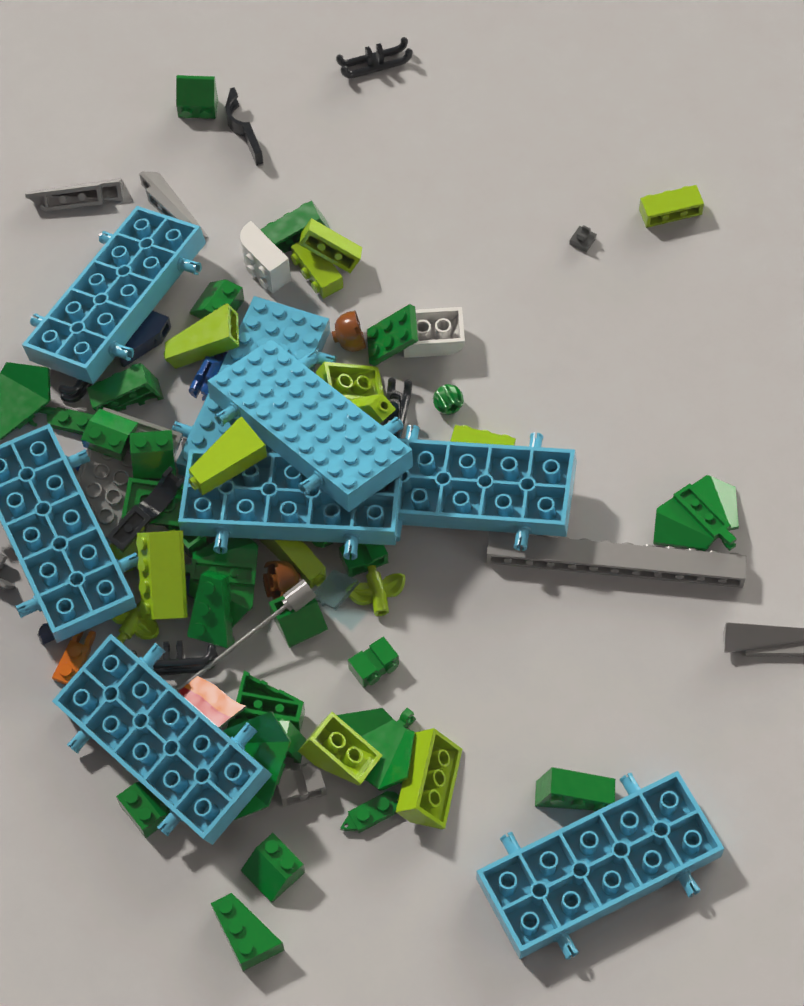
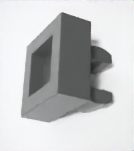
[569,225,597,253]

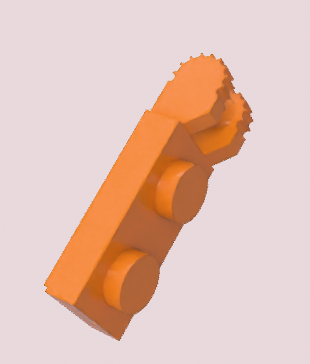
[52,630,96,685]

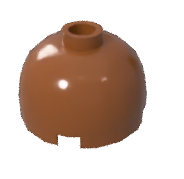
[332,310,366,352]
[263,561,301,600]

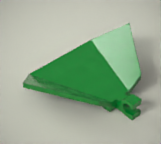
[0,362,51,440]
[653,475,739,551]
[185,538,258,628]
[337,708,416,791]
[224,711,291,820]

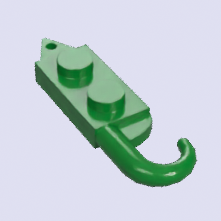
[28,406,93,435]
[340,781,403,833]

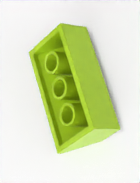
[136,530,188,620]
[396,728,462,829]

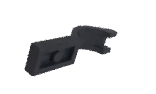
[225,87,264,166]
[106,466,185,552]

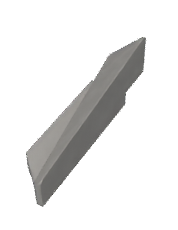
[139,171,208,239]
[25,178,123,212]
[723,622,804,657]

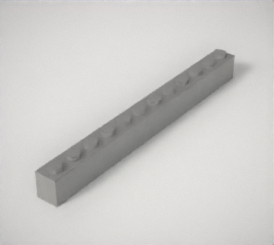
[486,531,747,588]

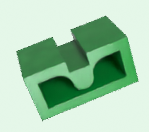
[339,544,389,578]
[348,636,399,688]

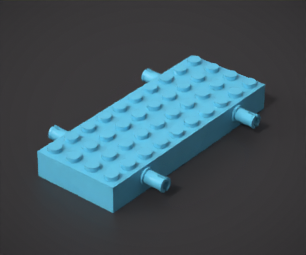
[22,206,206,384]
[172,296,337,477]
[207,339,413,512]
[0,424,139,643]
[396,425,577,551]
[178,449,402,560]
[52,634,272,845]
[476,771,724,960]

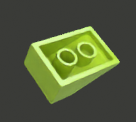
[315,362,384,400]
[298,712,382,786]

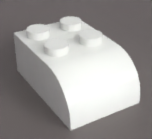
[240,221,291,294]
[404,307,465,358]

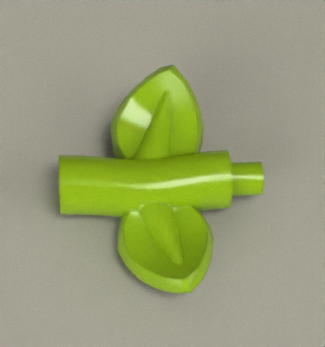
[346,565,405,616]
[112,601,159,643]

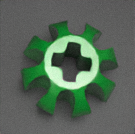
[433,384,464,415]

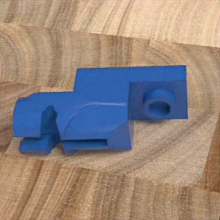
[189,352,228,401]

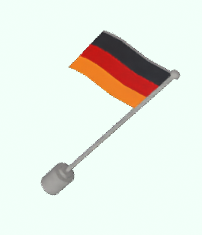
[176,579,316,728]

